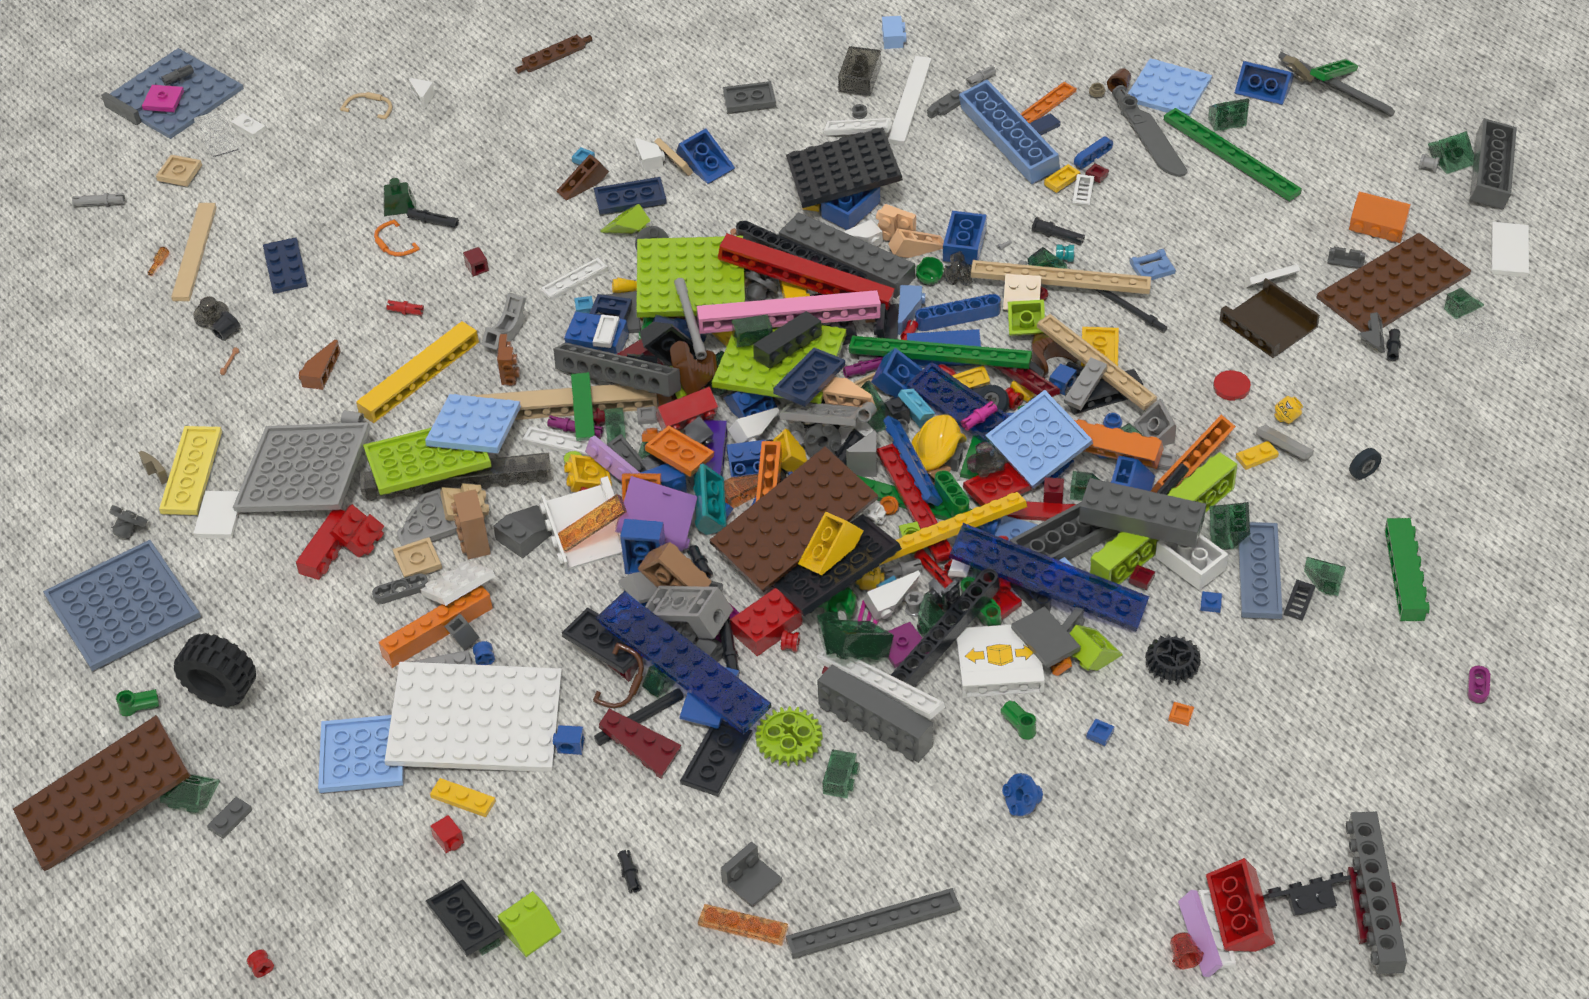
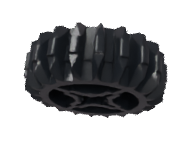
[1145,634,1201,685]

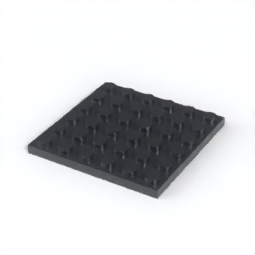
[786,127,903,208]

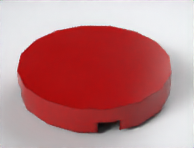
[1213,370,1251,401]

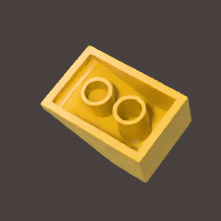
[798,512,864,575]

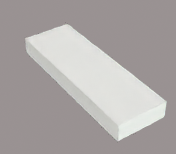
[1244,264,1300,288]

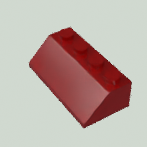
[1206,858,1276,952]

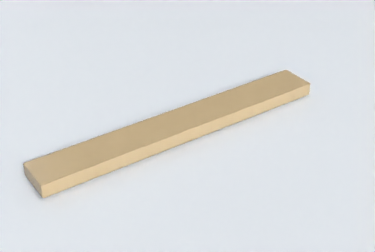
[171,203,216,301]
[1037,314,1157,411]

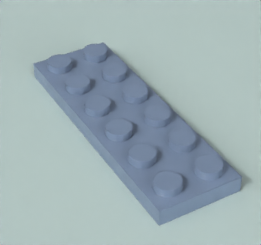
[1237,522,1283,619]

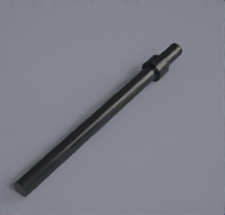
[1094,289,1168,332]

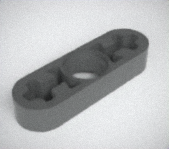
[372,573,428,604]

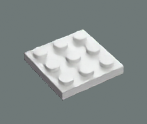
[420,561,496,606]

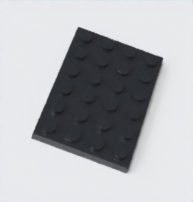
[771,514,902,616]

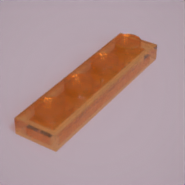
[558,494,627,552]
[698,904,788,946]

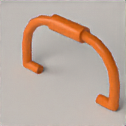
[374,219,420,256]

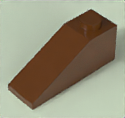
[556,154,610,201]

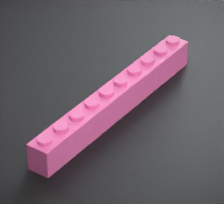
[697,290,881,334]

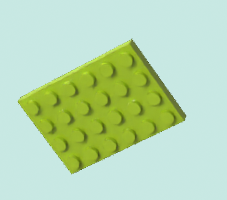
[363,427,491,495]

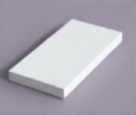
[1491,222,1529,277]

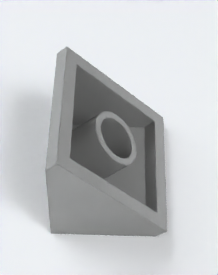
[1134,399,1177,446]
[846,430,877,477]
[618,572,657,603]

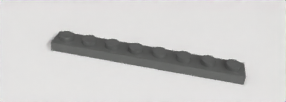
[786,888,960,959]

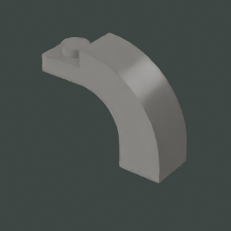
[481,293,527,350]

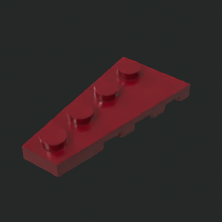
[599,708,681,779]

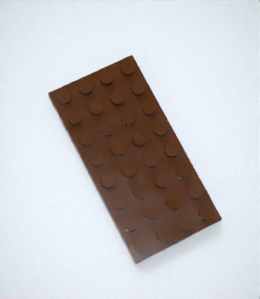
[1316,233,1471,332]
[709,446,878,594]
[13,715,191,871]

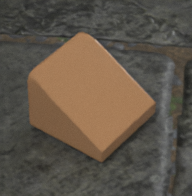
[927,465,951,481]

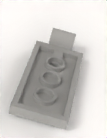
[780,401,877,428]

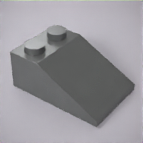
[493,505,552,559]

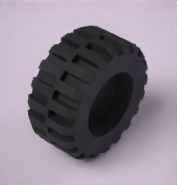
[174,633,256,707]

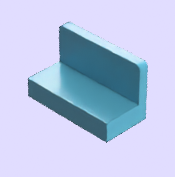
[898,389,936,428]

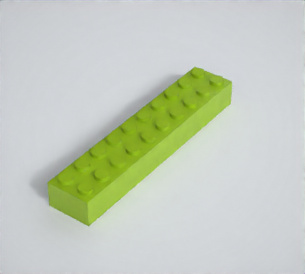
[1089,452,1238,595]

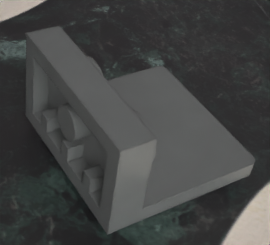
[721,841,782,907]

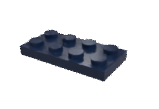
[594,177,667,215]
[263,237,308,294]
[773,347,845,407]

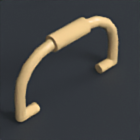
[340,92,393,119]

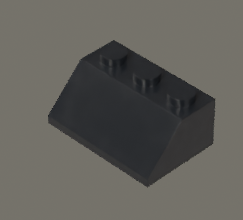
[640,322,697,367]

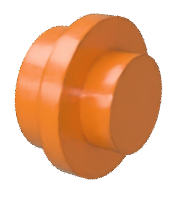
[880,496,899,515]

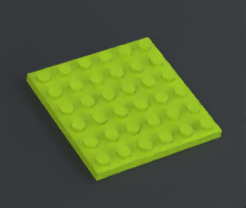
[637,236,745,318]
[712,325,846,404]

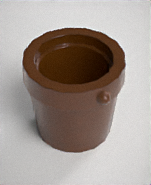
[1107,68,1131,92]

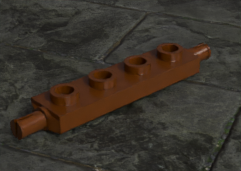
[515,34,593,74]

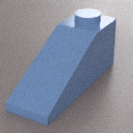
[898,285,925,335]

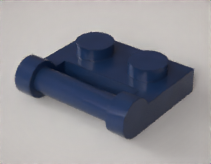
[589,294,632,320]

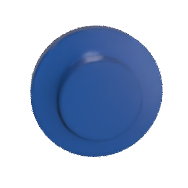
[1103,413,1122,429]

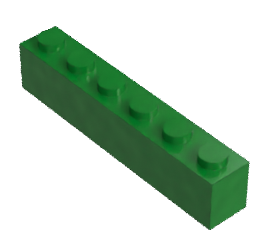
[1384,518,1430,621]

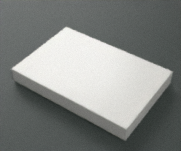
[193,491,239,539]

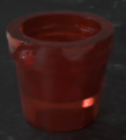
[1170,932,1204,970]

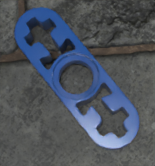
[1074,136,1113,170]

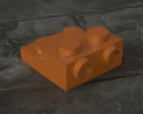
[497,334,520,386]

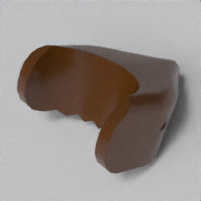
[1031,333,1080,377]
[670,341,717,395]

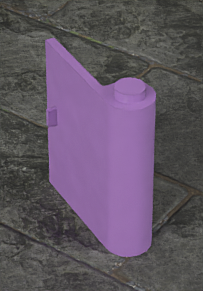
[615,476,697,552]

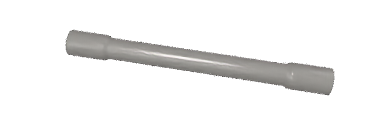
[674,278,707,360]

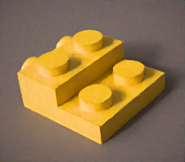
[564,454,612,492]

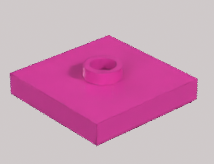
[142,85,184,112]

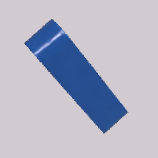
[915,294,1001,331]

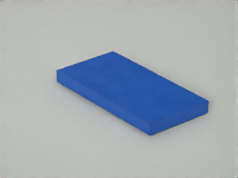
[907,329,981,368]

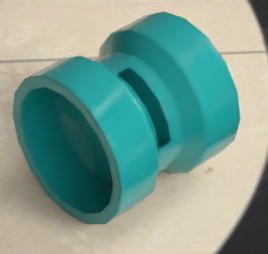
[1056,244,1074,262]

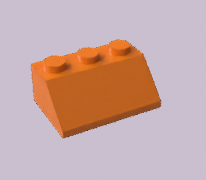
[1349,191,1411,243]

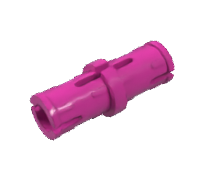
[961,401,998,431]

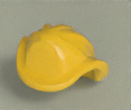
[912,414,967,471]

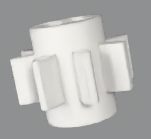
[863,503,886,525]

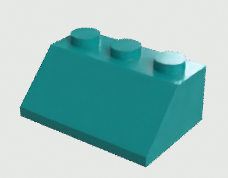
[694,464,727,535]

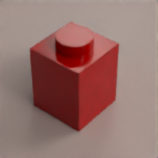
[430,815,464,853]

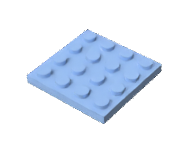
[1128,58,1212,116]
[986,390,1093,489]
[425,394,521,453]
[318,715,404,793]

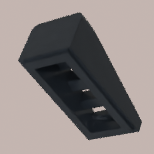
[1283,579,1316,621]

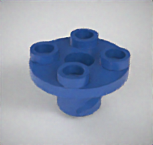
[1002,773,1043,816]

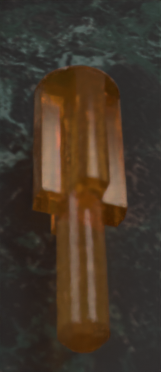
[147,246,169,276]

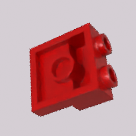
[330,504,384,557]

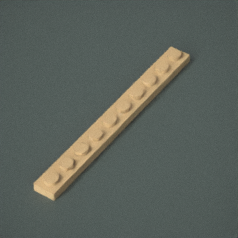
[971,260,1151,294]

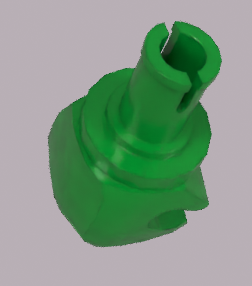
[817,587,857,620]

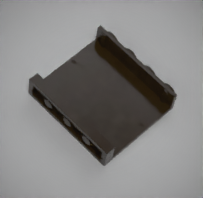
[1219,278,1320,358]

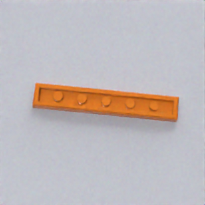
[1021,82,1077,123]

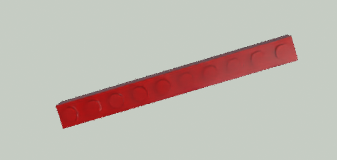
[718,233,895,311]

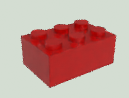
[656,387,718,431]
[730,588,803,656]

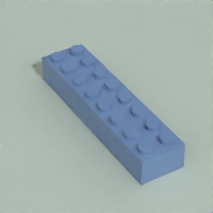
[959,80,1060,184]

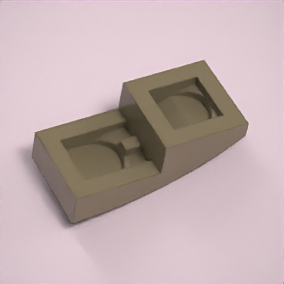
[138,451,168,484]

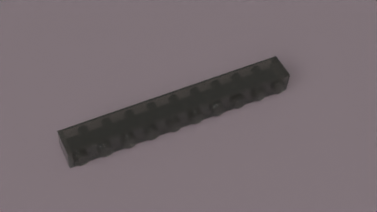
[360,452,552,501]

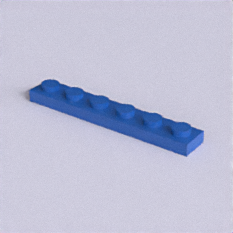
[883,416,943,506]

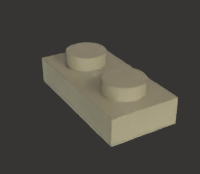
[1282,55,1314,82]

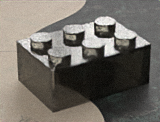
[838,46,881,96]

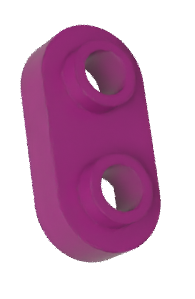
[1467,665,1491,703]

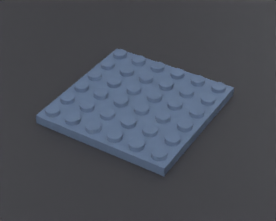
[110,48,244,139]
[43,540,201,671]

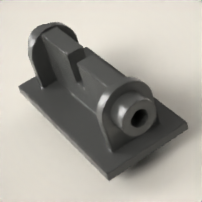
[1327,246,1366,268]

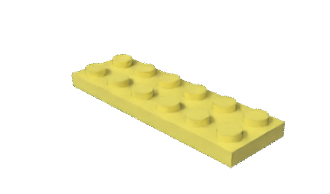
[159,426,222,515]

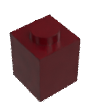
[463,247,489,277]
[1043,477,1064,504]

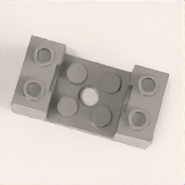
[640,586,733,639]

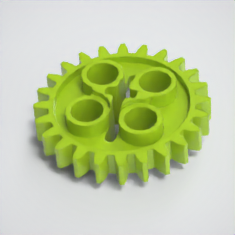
[755,706,823,766]

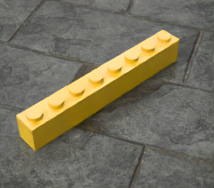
[356,321,479,423]

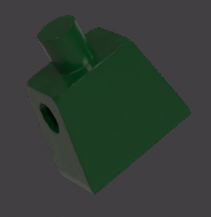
[383,178,416,216]

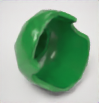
[916,257,944,285]

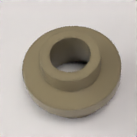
[1089,83,1106,97]

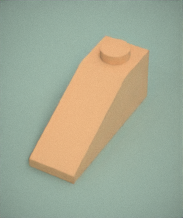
[888,228,944,258]
[821,377,875,411]

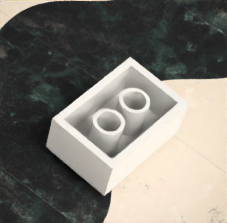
[1155,534,1228,590]

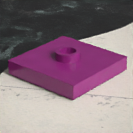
[875,622,929,668]

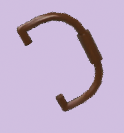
[593,643,644,709]

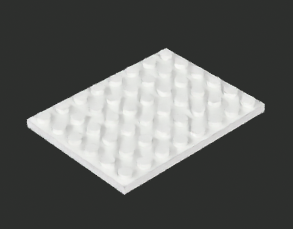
[385,662,562,772]

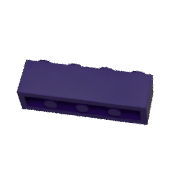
[695,420,728,477]

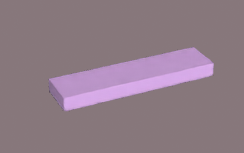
[1178,889,1223,977]

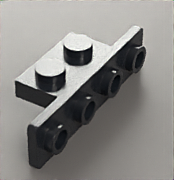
[873,304,899,357]
[928,578,960,614]
[1263,872,1351,916]

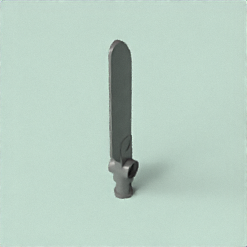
[1112,85,1187,177]

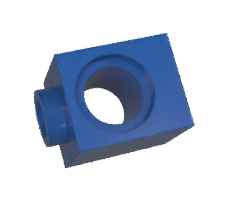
[1049,363,1077,396]
[553,725,585,755]

